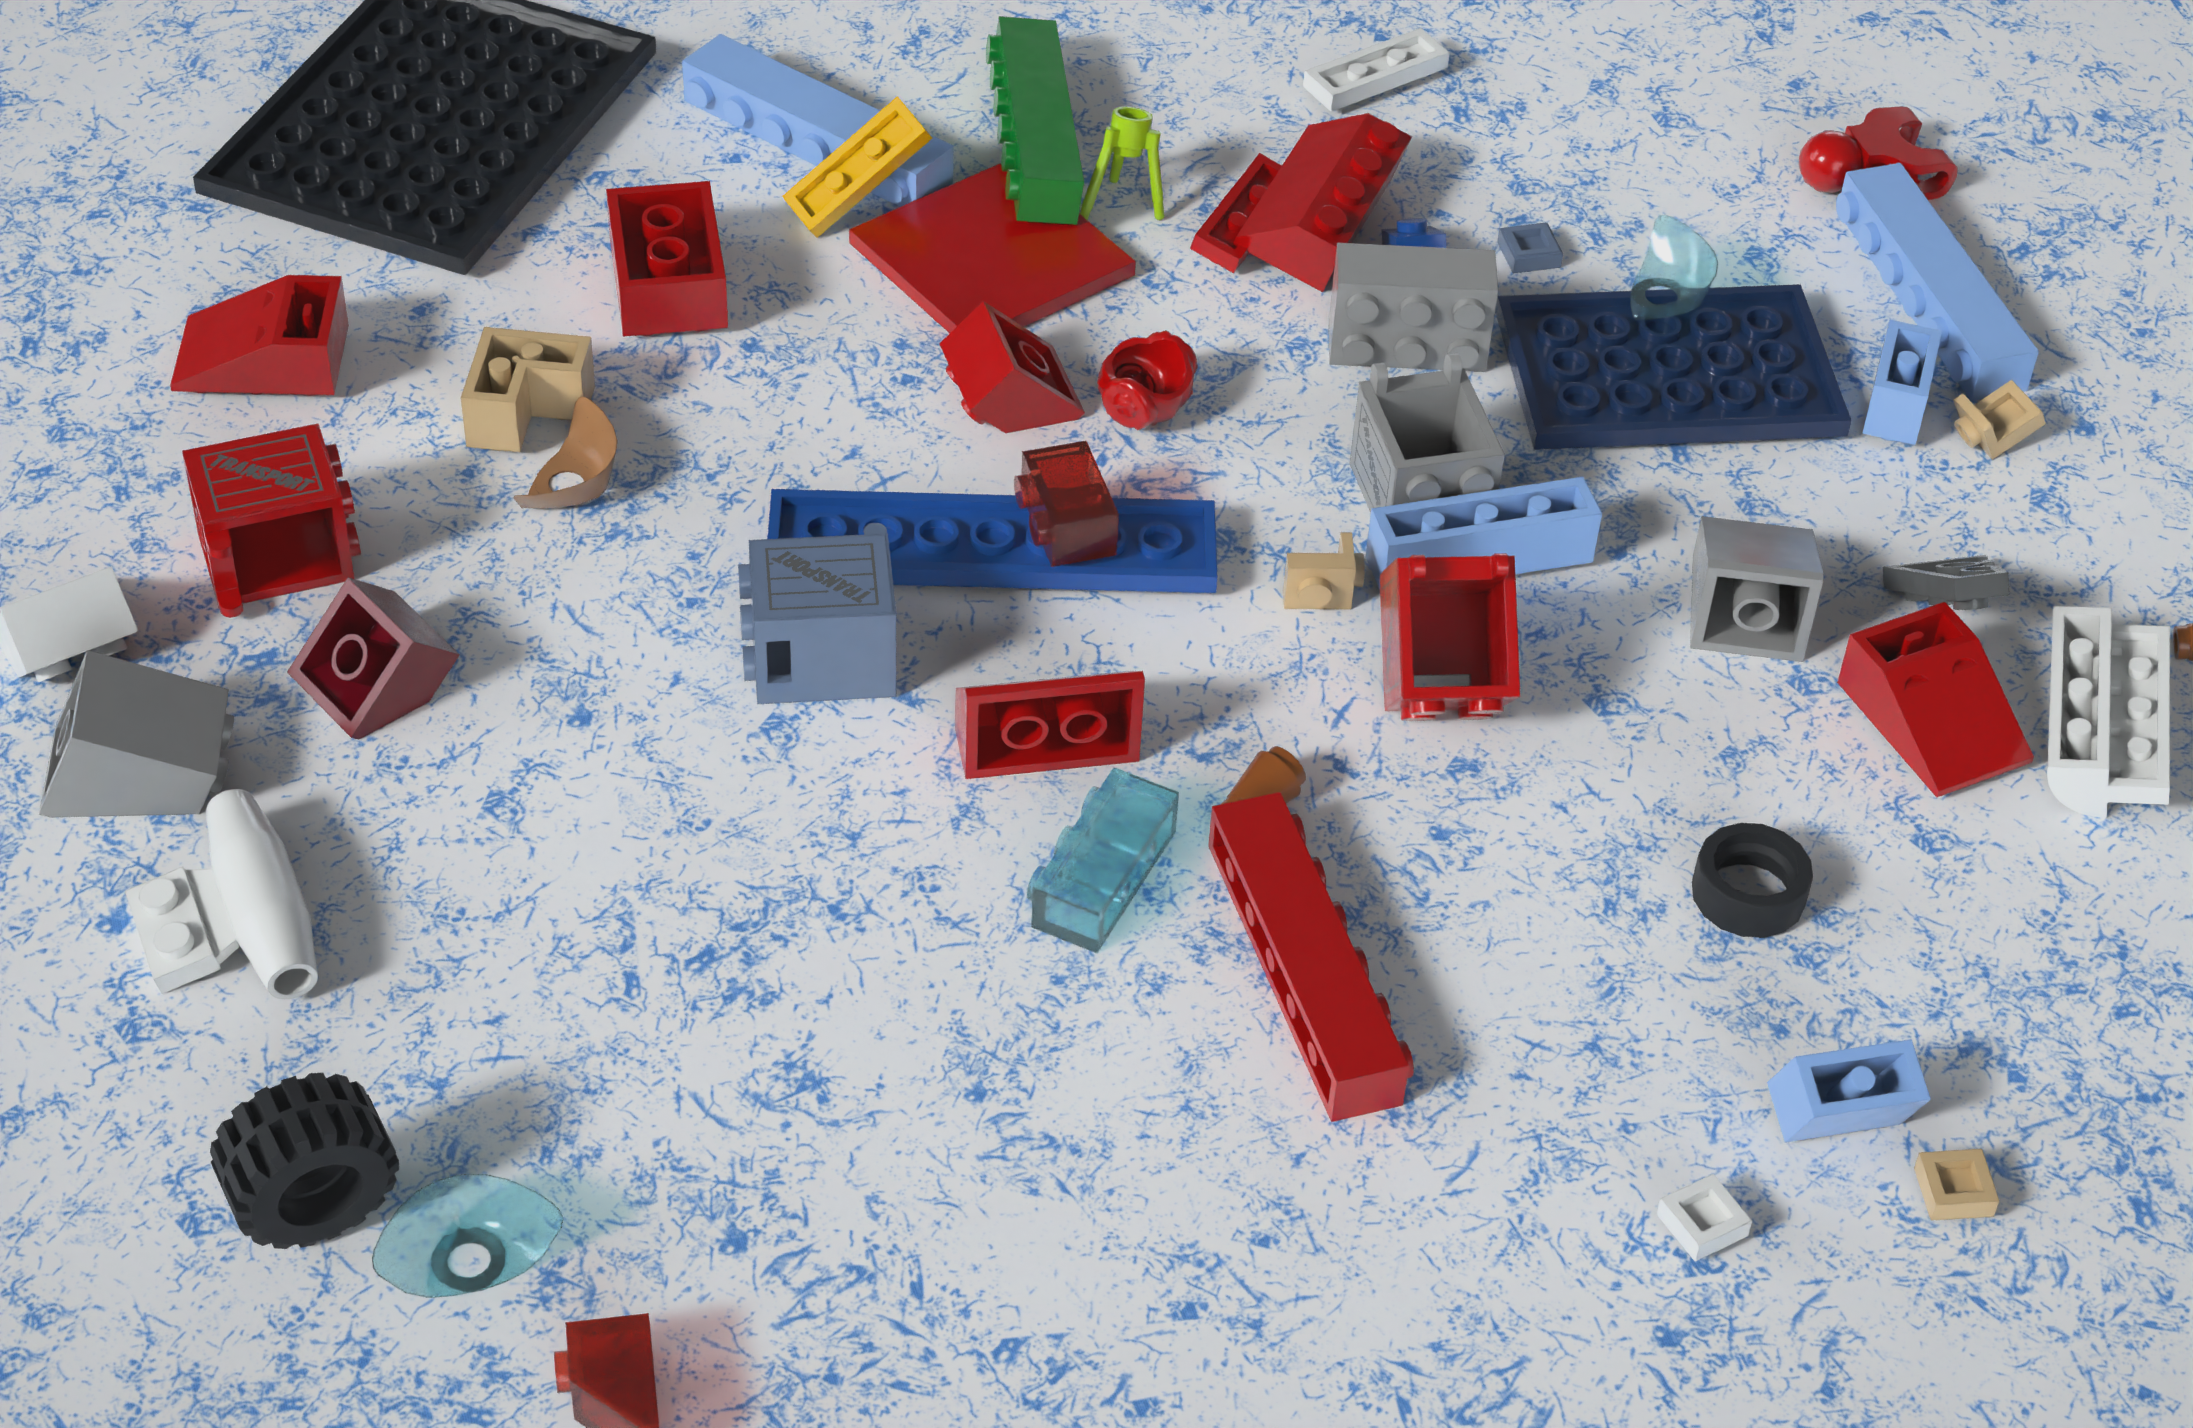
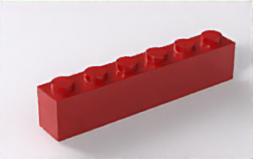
[1208,792,1414,1122]

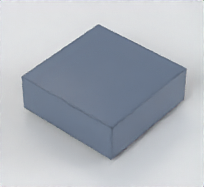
[1497,222,1563,274]

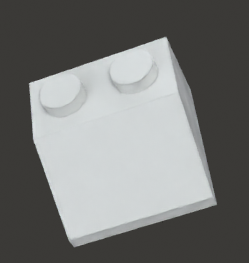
[0,566,139,682]

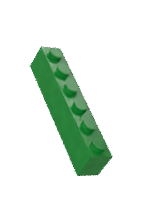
[986,16,1084,225]

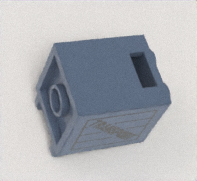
[738,523,896,704]

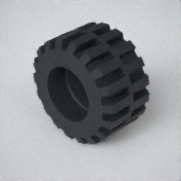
[210,1073,399,1249]

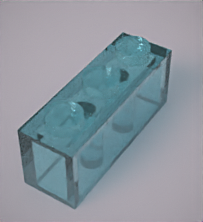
[1027,767,1179,953]

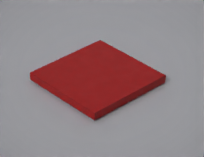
[849,163,1136,333]

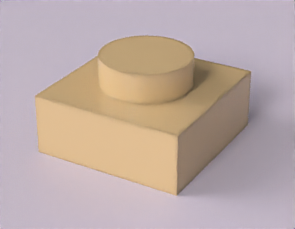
[1914,1149,1999,1221]

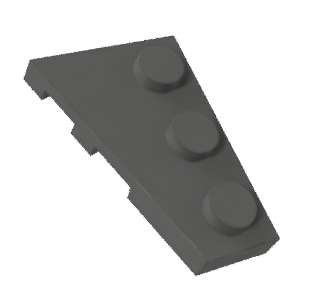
[1883,555,2010,610]

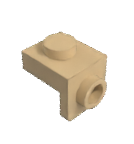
[1953,380,2046,460]
[1283,532,1365,609]

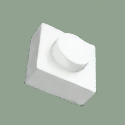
[1657,1174,1753,1261]

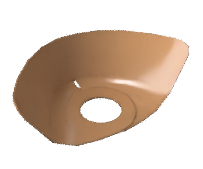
[513,397,618,508]

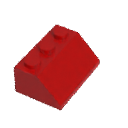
[955,671,1145,779]

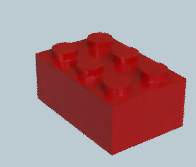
[606,181,728,337]

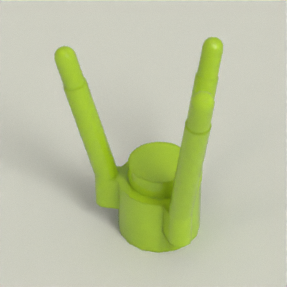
[1079,106,1164,221]

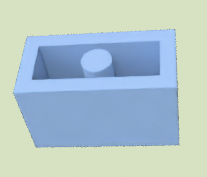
[1862,320,1942,445]
[1767,1039,1931,1143]

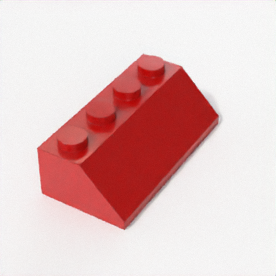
[1233,113,1412,292]

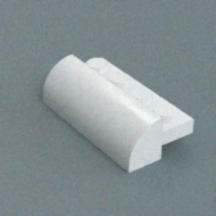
[2047,606,2170,819]

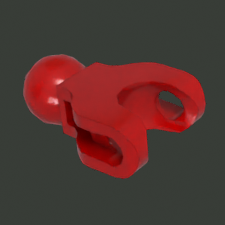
[1799,106,1958,200]

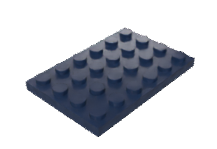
[1495,284,1852,450]

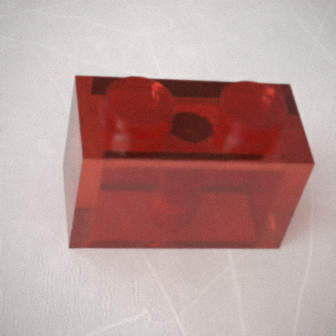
[1014,441,1119,567]

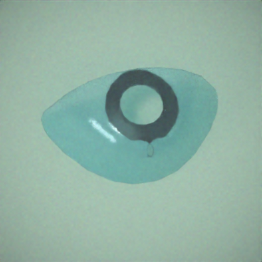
[1631,215,1718,320]
[372,1174,563,1298]

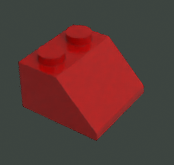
[939,301,1085,433]

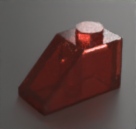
[554,1313,659,1428]

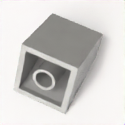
[1690,516,1824,662]
[39,650,234,818]

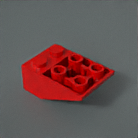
[170,275,349,396]
[1837,602,2034,798]

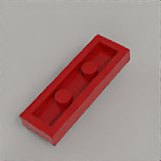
[1190,153,1282,274]

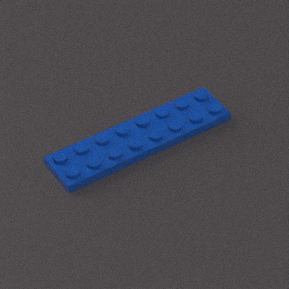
[767,489,1218,593]

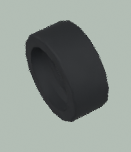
[1692,823,1813,938]

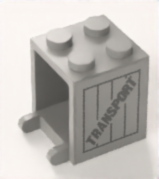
[1349,353,1505,513]

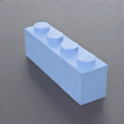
[1365,477,1602,589]

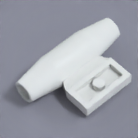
[125,789,318,999]

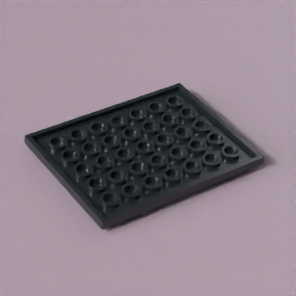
[193,0,656,276]

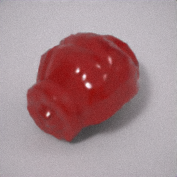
[1097,330,1198,430]

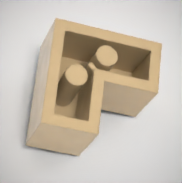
[461,327,595,452]

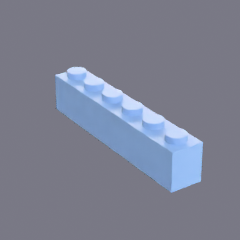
[682,34,954,207]
[1836,163,2039,401]

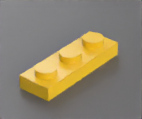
[782,96,932,238]

